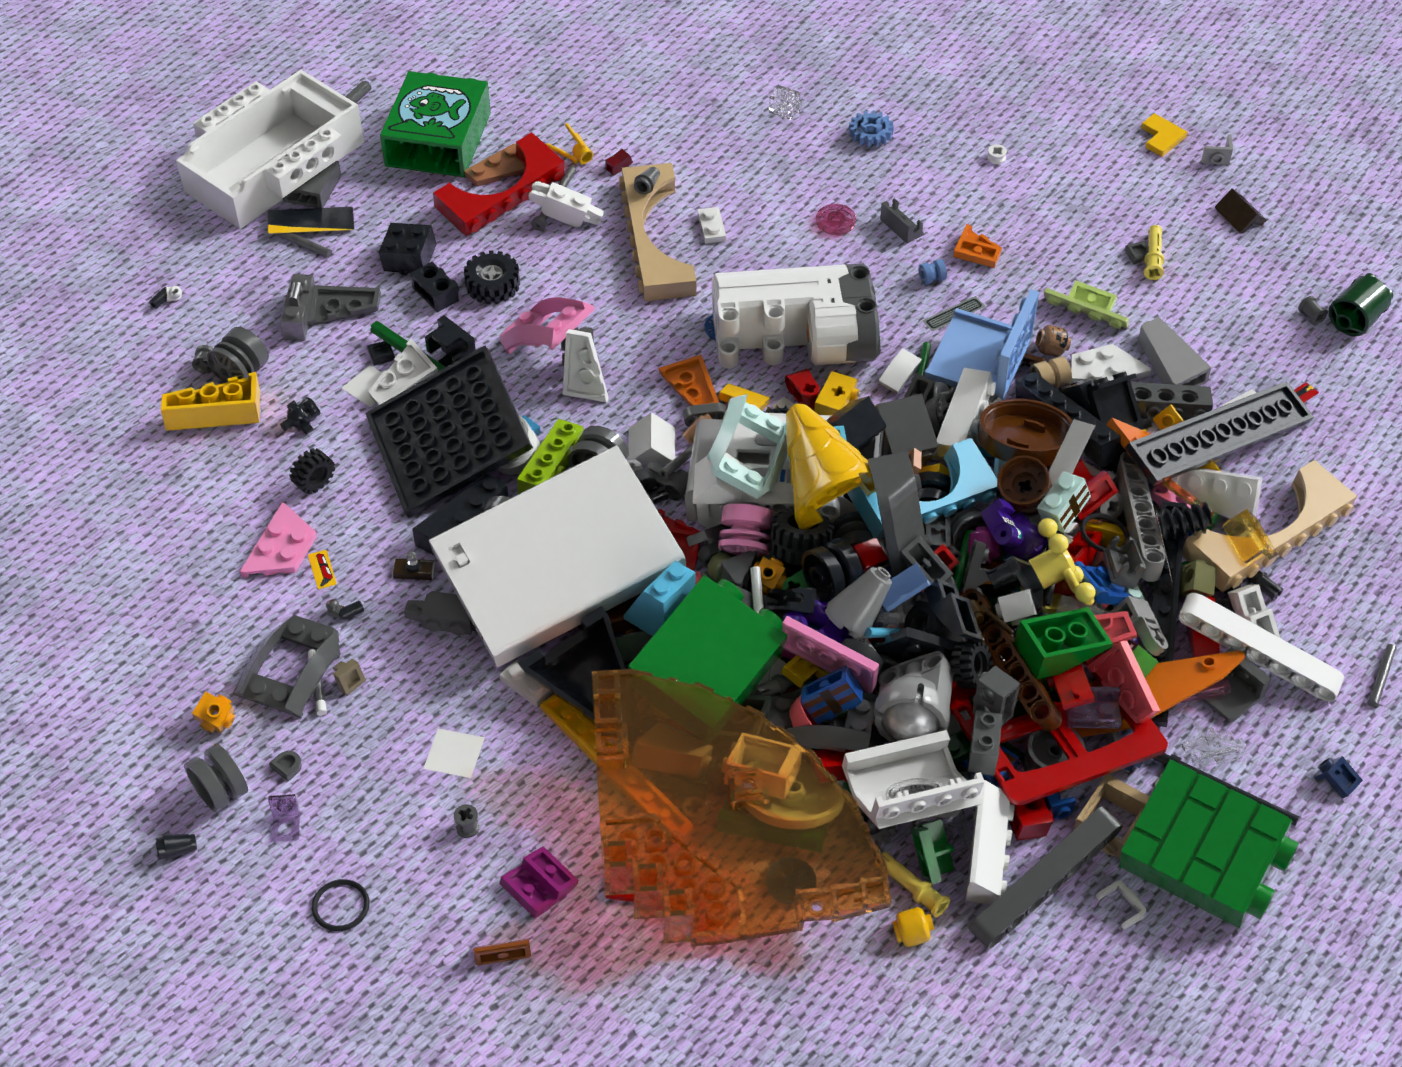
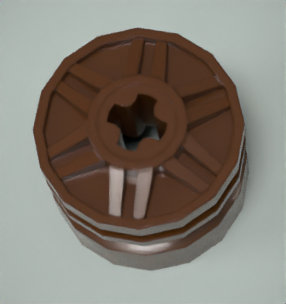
[997,455,1052,517]

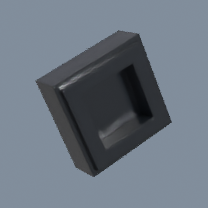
[367,341,395,366]

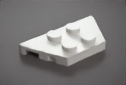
[1070,344,1151,385]

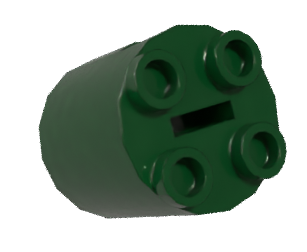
[1328,273,1393,337]

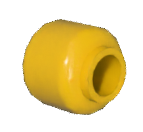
[892,907,935,947]

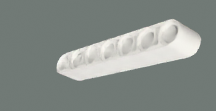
[1178,593,1344,702]

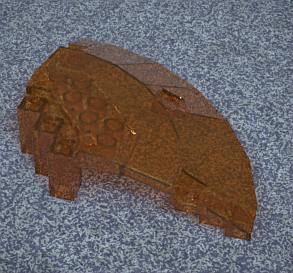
[592,669,892,946]

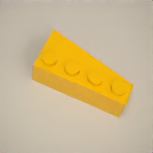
[161,372,260,431]

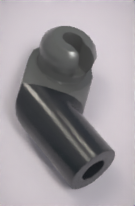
[325,599,364,620]

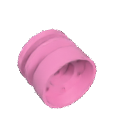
[718,504,774,556]

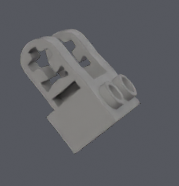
[1108,596,1168,656]

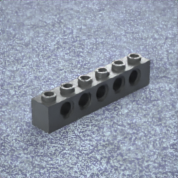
[1070,378,1213,421]

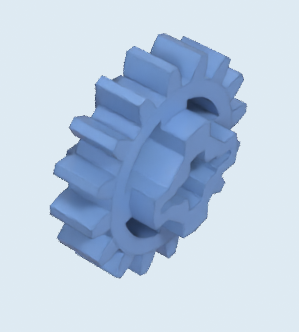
[849,110,894,147]

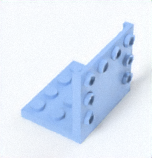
[924,290,1039,400]

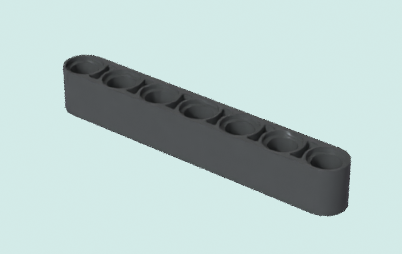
[968,806,1123,949]

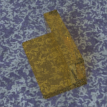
[1223,509,1278,563]

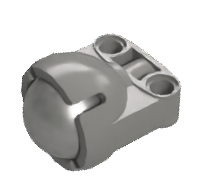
[873,651,955,743]

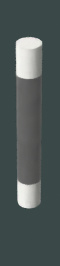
[308,649,327,716]

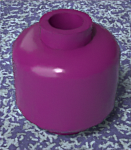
[968,527,1001,564]

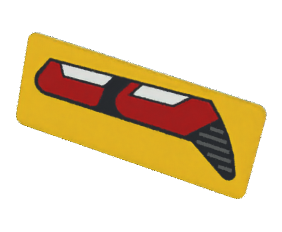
[308,550,337,589]

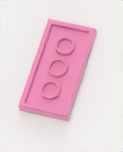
[782,616,879,694]

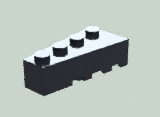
[412,474,509,556]

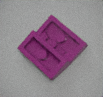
[499,846,579,918]

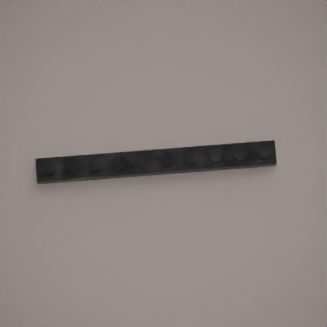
[1147,501,1187,727]

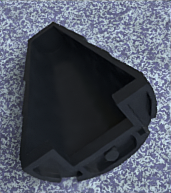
[517,606,642,742]

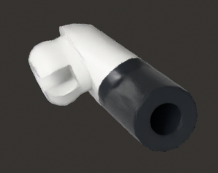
[149,286,182,309]

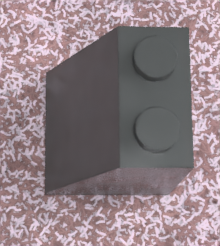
[876,394,939,460]

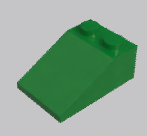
[1013,607,1113,679]

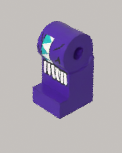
[981,499,1024,549]

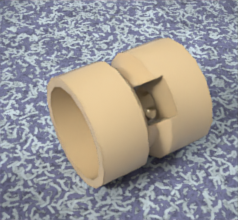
[1030,356,1072,388]

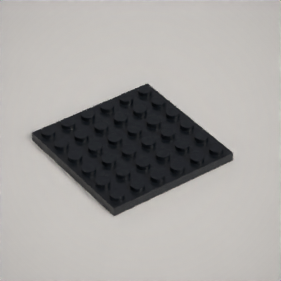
[365,345,533,518]

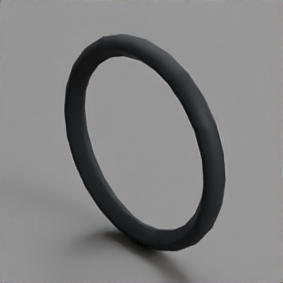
[1080,513,1130,552]
[311,879,370,931]

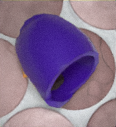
[1001,512,1048,561]

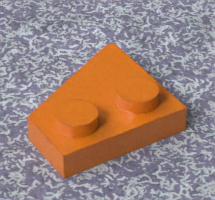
[953,224,1002,268]

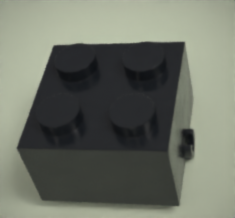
[378,223,437,276]

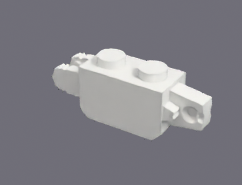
[528,181,604,227]

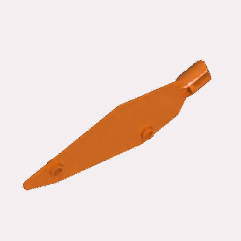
[1067,651,1245,737]

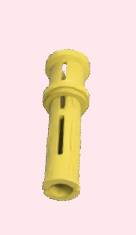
[1144,225,1164,280]
[876,852,951,918]

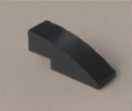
[924,579,982,643]

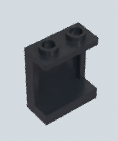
[1086,371,1152,430]

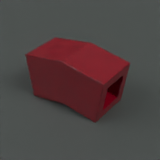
[605,148,633,176]

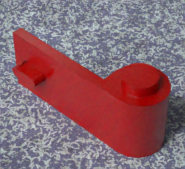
[1046,664,1095,710]

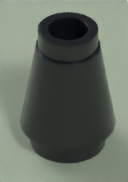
[155,834,197,861]

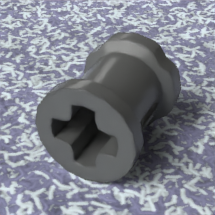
[1298,296,1328,325]
[454,804,480,838]

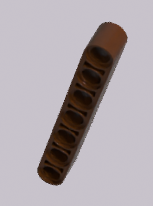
[961,588,1062,731]

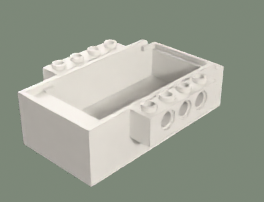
[176,70,364,229]

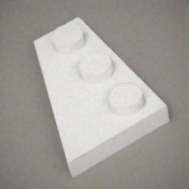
[562,329,609,403]
[368,338,438,405]

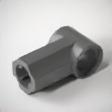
[646,462,688,501]

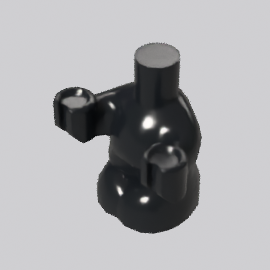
[280,397,321,435]

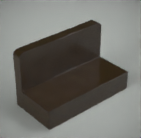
[1215,188,1267,233]

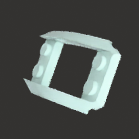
[706,394,788,499]

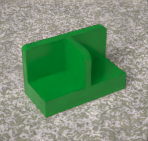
[910,819,954,884]

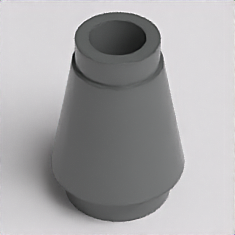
[634,167,660,194]

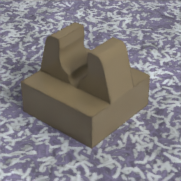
[333,659,366,696]

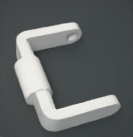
[1095,881,1146,930]

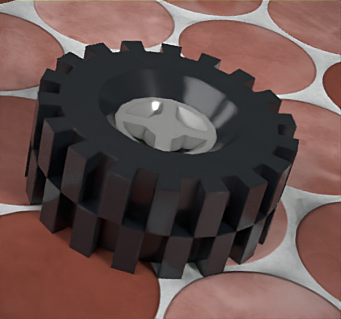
[464,250,520,304]

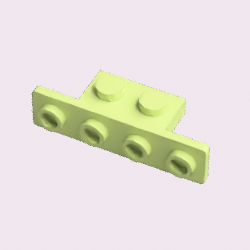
[1044,280,1129,329]

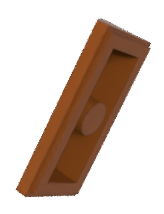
[473,939,531,966]

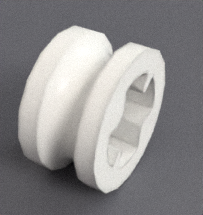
[987,144,1007,164]

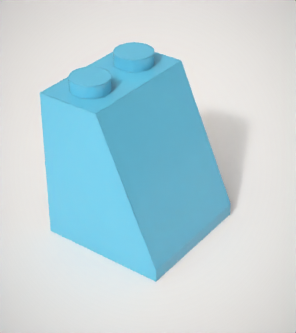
[624,561,696,636]

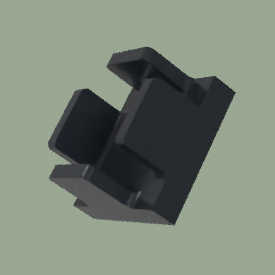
[425,315,476,367]

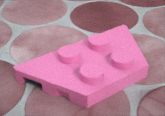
[240,503,317,578]

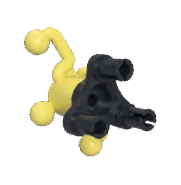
[986,518,1095,614]

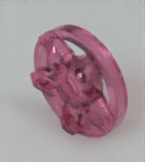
[816,204,856,236]

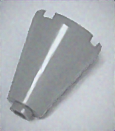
[825,567,892,639]

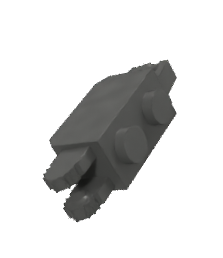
[404,591,476,635]

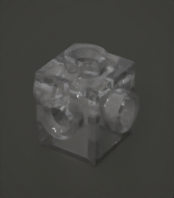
[769,85,802,120]

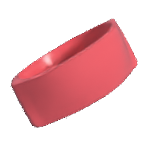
[789,695,821,727]

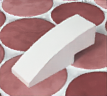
[1228,585,1280,638]

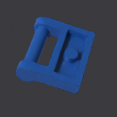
[1074,561,1130,605]

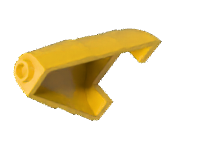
[786,404,876,530]

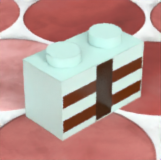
[1037,471,1091,533]

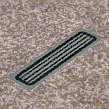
[923,296,986,331]

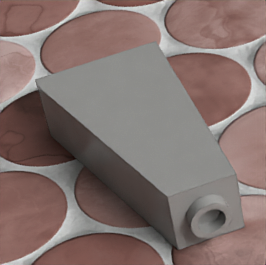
[1138,317,1211,386]

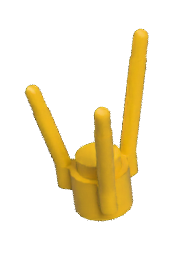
[546,123,594,164]

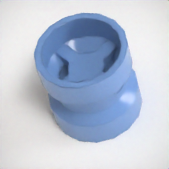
[918,259,947,285]

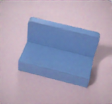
[882,563,931,613]

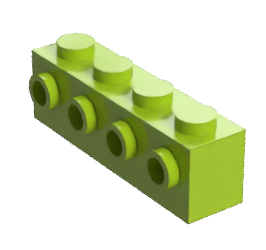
[517,418,584,495]

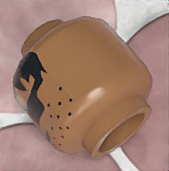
[1035,325,1071,357]

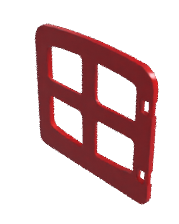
[950,653,1168,806]

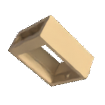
[1074,774,1150,858]

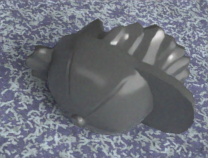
[925,382,956,439]

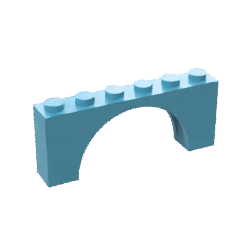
[847,438,999,539]

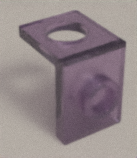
[268,794,300,842]

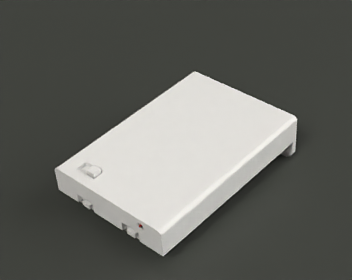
[429,445,686,667]

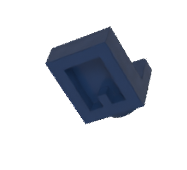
[1313,756,1363,798]

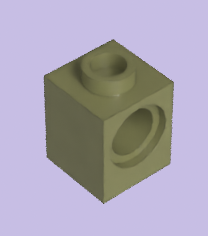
[1179,559,1216,597]

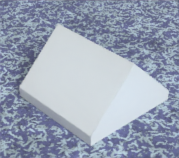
[628,412,675,465]
[693,453,744,504]

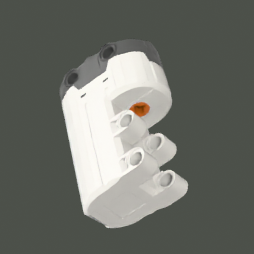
[712,263,881,368]

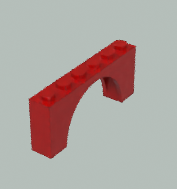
[433,132,564,236]

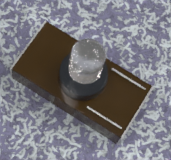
[392,551,436,580]

